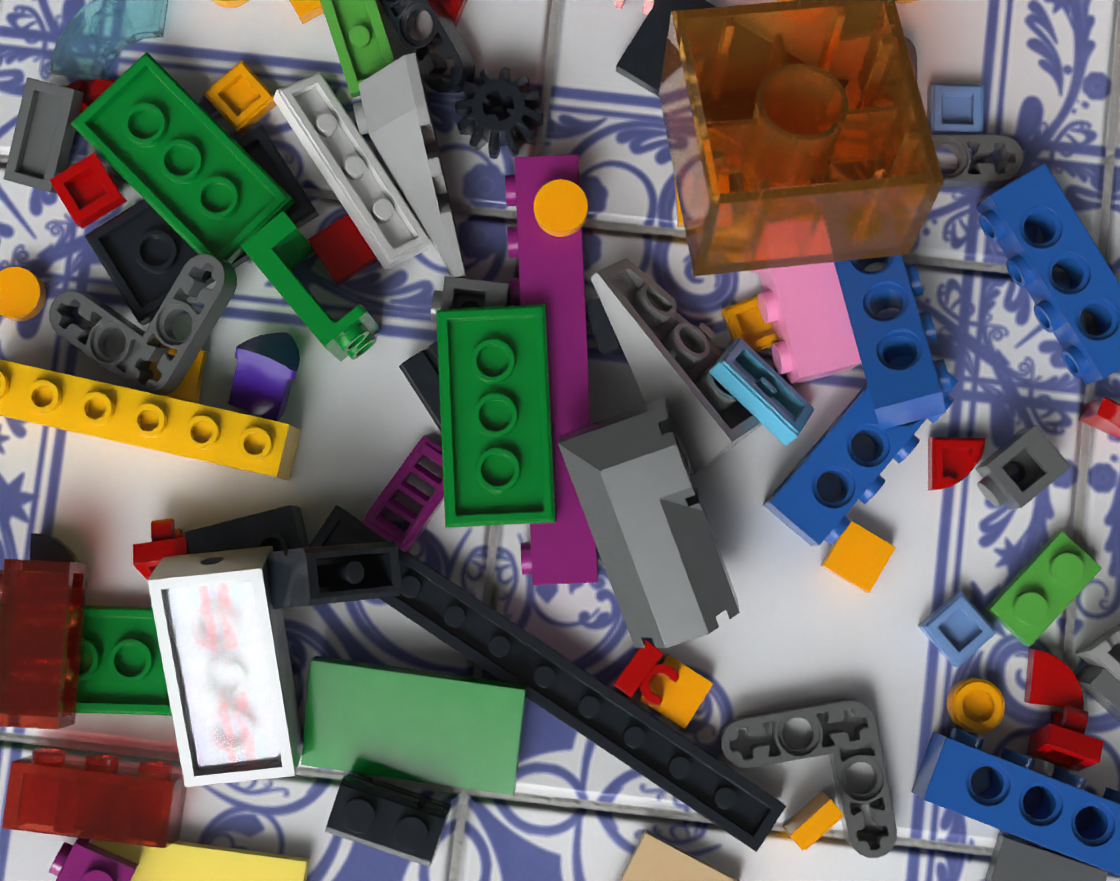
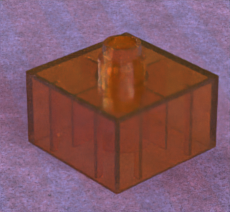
[659,0,944,276]

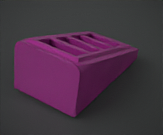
[361,436,444,552]

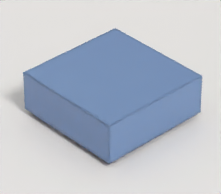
[927,83,984,135]
[918,591,997,667]

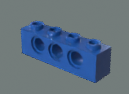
[976,163,1120,385]
[823,201,952,430]
[763,355,958,546]
[911,728,1120,876]

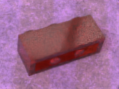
[0,559,88,730]
[2,748,187,848]

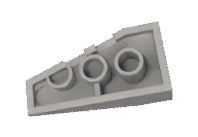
[353,53,467,279]
[591,258,762,475]

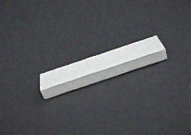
[273,72,432,271]

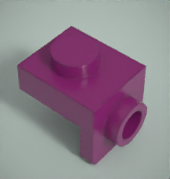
[48,831,138,881]

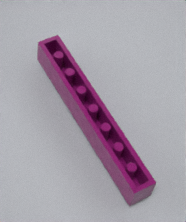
[505,154,598,585]

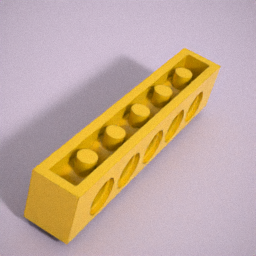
[0,359,301,481]

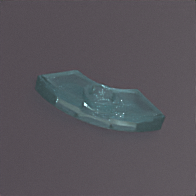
[49,0,169,79]

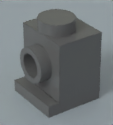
[431,276,510,322]
[975,425,1071,510]

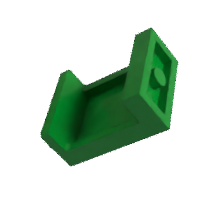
[241,211,380,361]

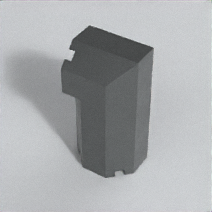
[558,398,740,648]

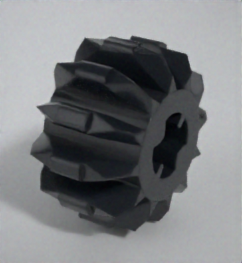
[455,66,544,159]

